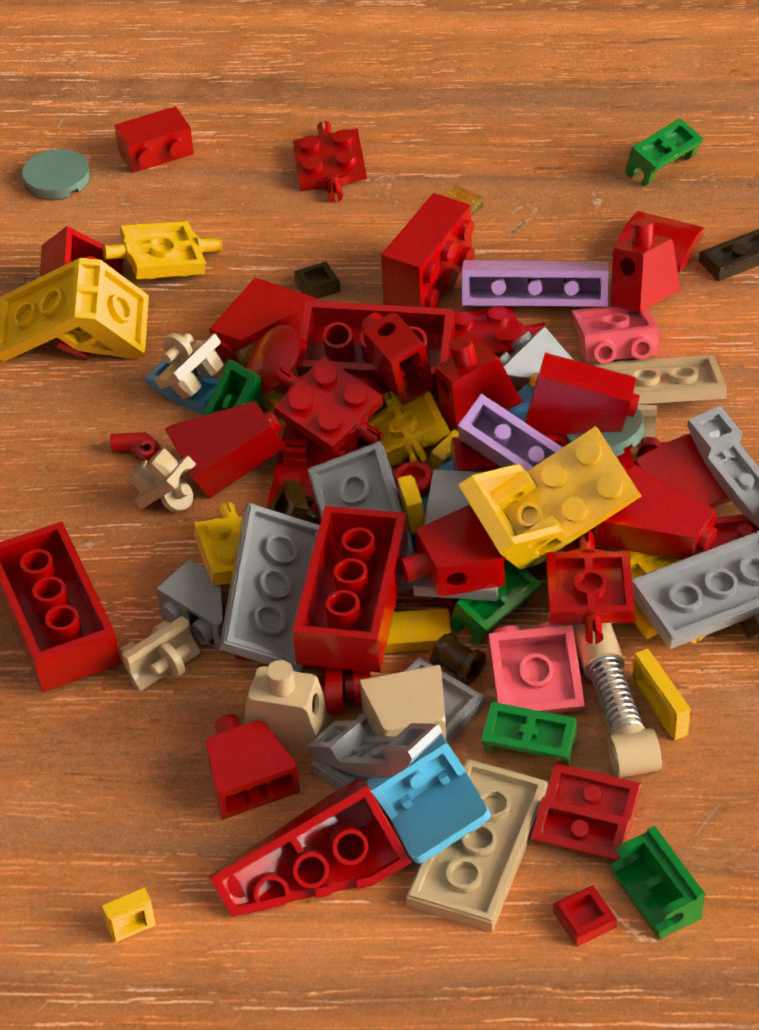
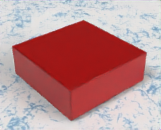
[553,885,617,947]

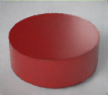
[393,462,433,499]

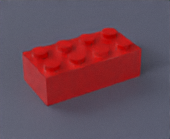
[296,300,455,394]
[292,506,408,673]
[0,521,121,693]

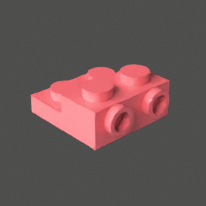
[572,306,659,364]
[487,622,585,714]

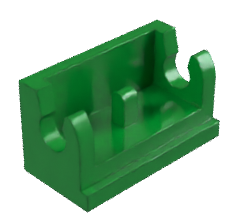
[625,118,704,186]
[450,560,542,645]
[481,702,578,766]
[610,826,705,940]

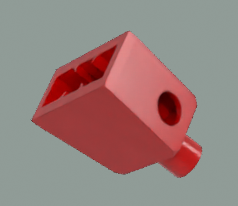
[610,219,680,312]
[361,312,435,406]
[435,336,522,431]
[399,505,505,597]
[205,714,300,820]

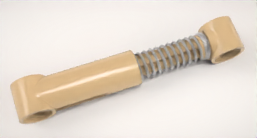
[568,623,662,778]

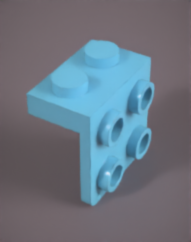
[366,734,491,864]

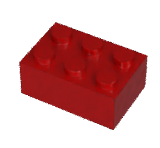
[381,193,475,308]

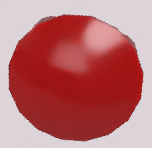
[246,325,307,393]

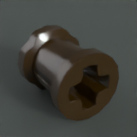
[430,632,486,685]

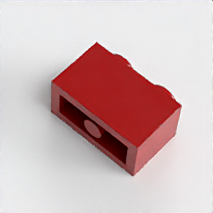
[114,106,194,173]

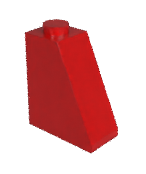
[209,277,317,367]
[525,352,640,435]
[165,401,286,498]
[586,465,718,560]

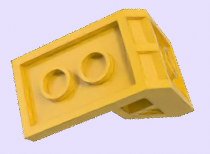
[0,258,149,362]
[458,426,641,570]

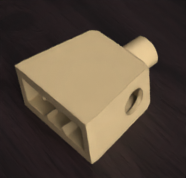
[243,660,331,750]
[360,665,446,740]

